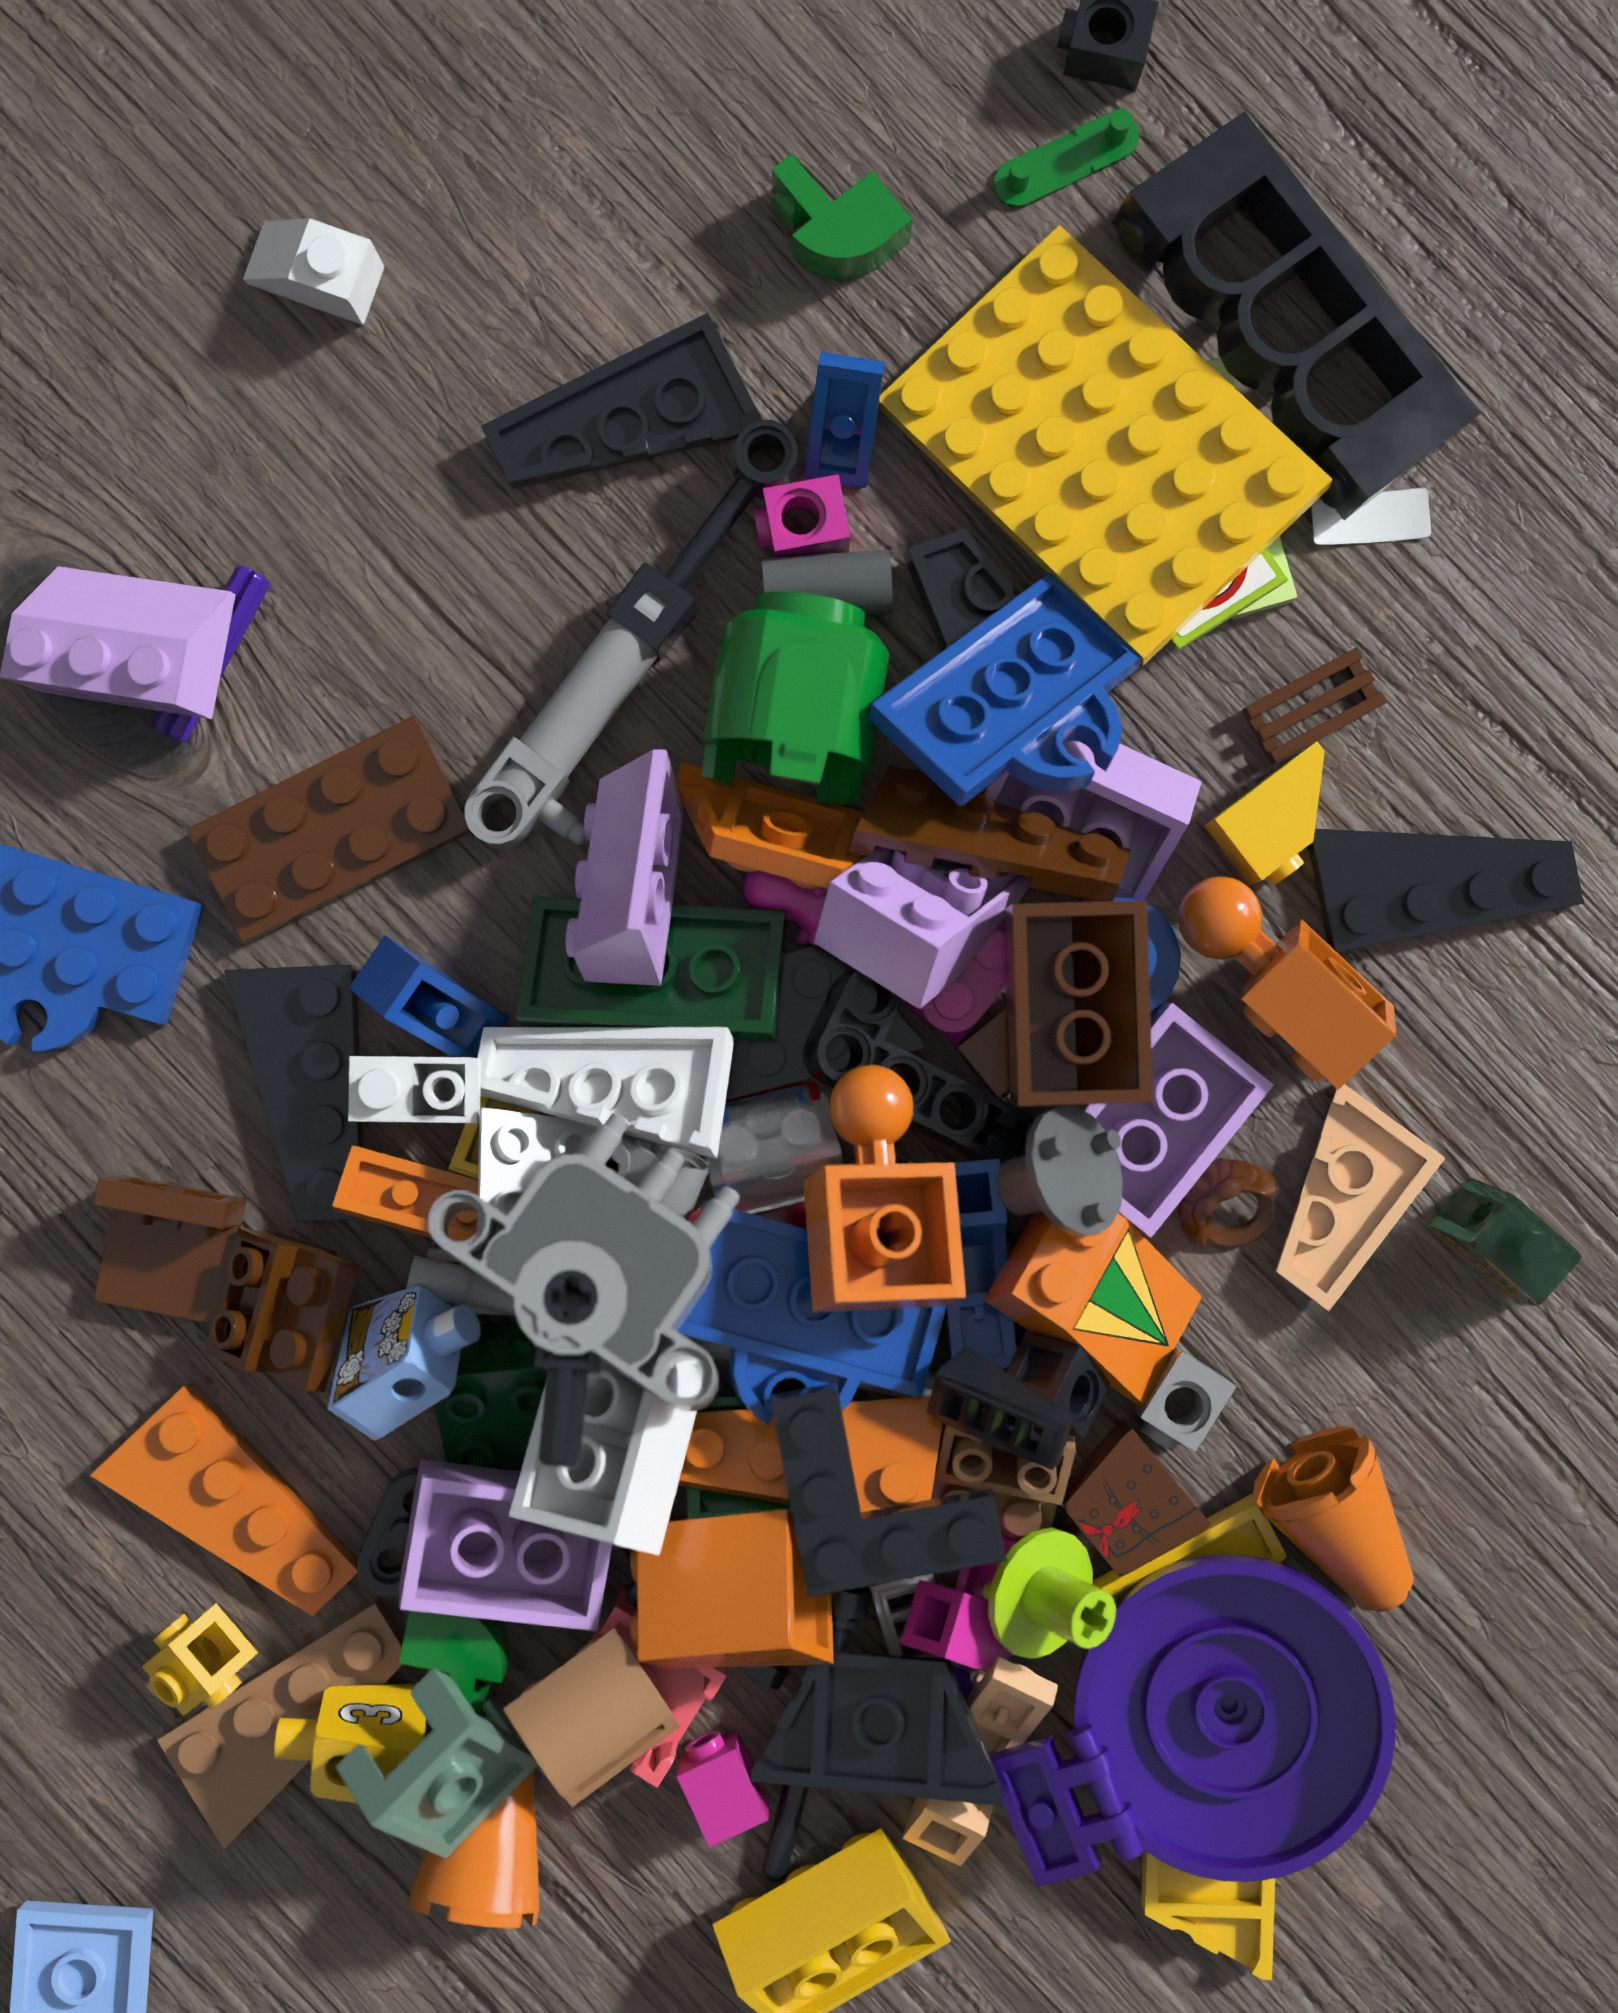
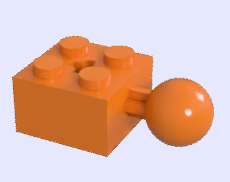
[1178,876,1396,1090]
[803,1065,966,1312]

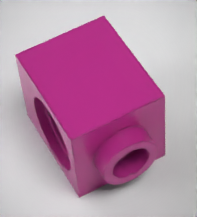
[753,474,850,557]
[676,1729,769,1848]

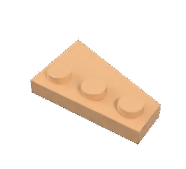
[1274,1084,1445,1311]

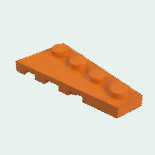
[90,1383,358,1616]
[678,1396,943,1512]

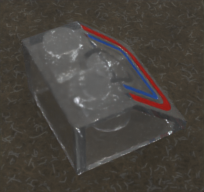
[705,1077,844,1214]

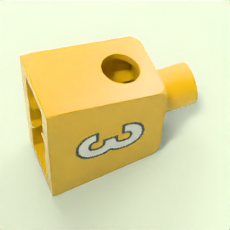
[274,1684,427,1804]

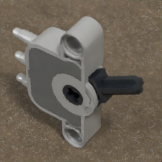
[428,1112,740,1468]

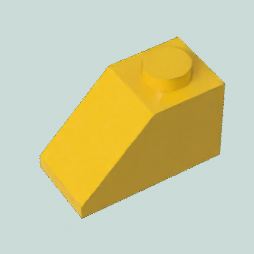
[1204,741,1325,886]

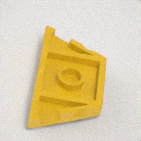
[1141,1850,1275,1980]

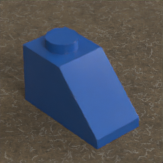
[349,935,509,1058]

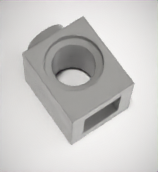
[1131,1347,1237,1452]

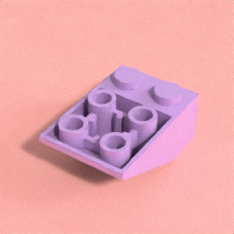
[814,847,1030,1009]

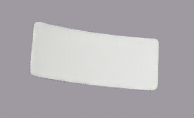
[1311,488,1431,545]

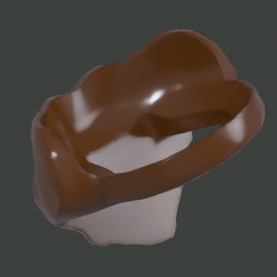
[1177,1158,1276,1250]

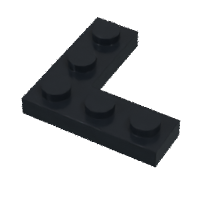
[771,1383,1007,1597]

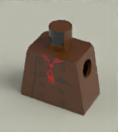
[1062,1418,1211,1577]

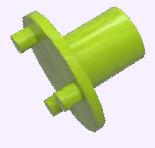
[983,1527,1116,1659]

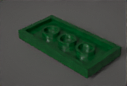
[516,896,788,1041]

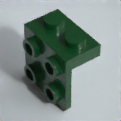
[434,1321,547,1470]

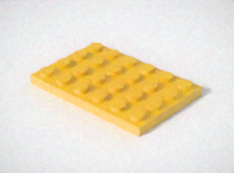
[879,225,1332,666]

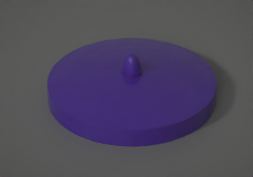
[1074,1554,1396,1882]

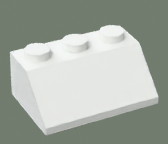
[509,1358,706,1556]

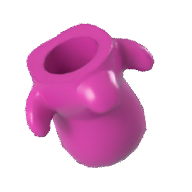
[743,870,828,945]

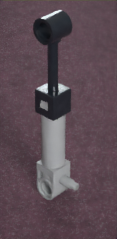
[465,420,798,850]

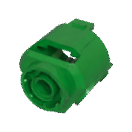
[702,591,889,805]

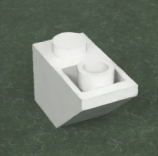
[348,1056,481,1123]

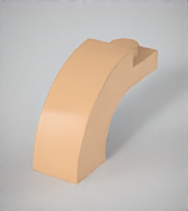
[902,1656,1058,1867]

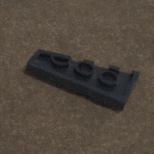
[1308,829,1584,952]

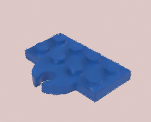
[868,572,1141,807]
[0,844,204,1052]
[677,1201,947,1425]

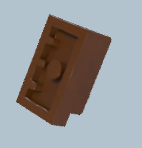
[93,1175,247,1323]

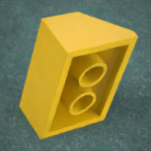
[712,1828,951,2013]

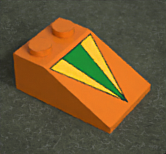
[984,1211,1202,1406]

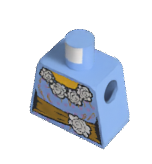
[328,1286,481,1441]

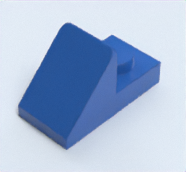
[804,352,885,488]

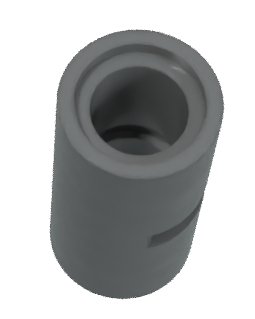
[761,549,893,616]

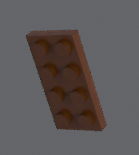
[186,716,471,944]

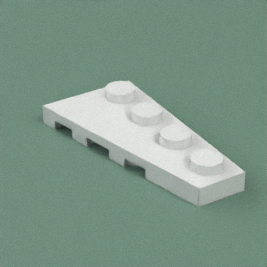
[477,1027,734,1159]

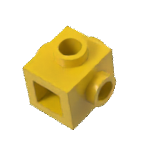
[142,1604,258,1716]

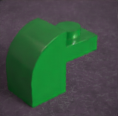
[770,153,912,280]
[399,1611,511,1718]

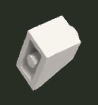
[243,218,385,325]

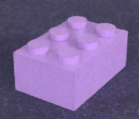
[1077,1003,1274,1238]
[398,1459,612,1631]

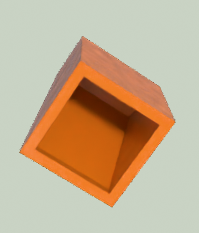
[630,1510,834,1669]

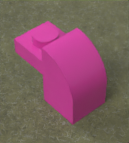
[900,1538,1018,1669]

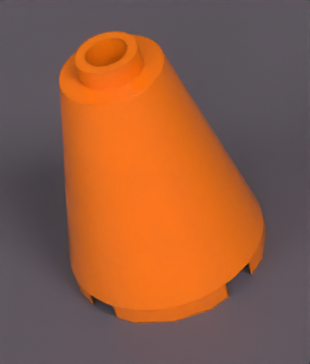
[1253,1426,1414,1612]
[409,1770,540,1928]

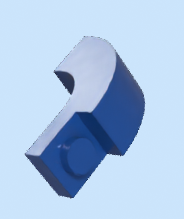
[944,1159,1017,1372]

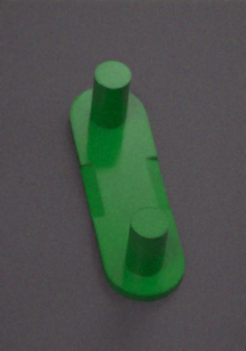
[994,109,1139,208]

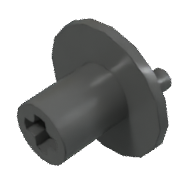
[997,1105,1123,1236]

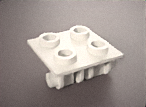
[477,1108,599,1230]

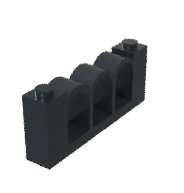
[1111,111,1481,521]

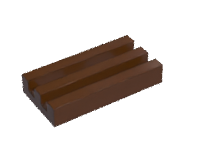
[1242,647,1387,765]

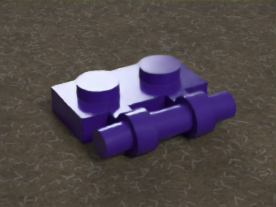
[990,1724,1143,1887]

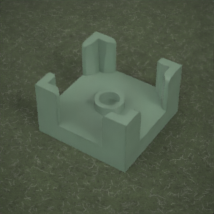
[335,1668,539,1859]

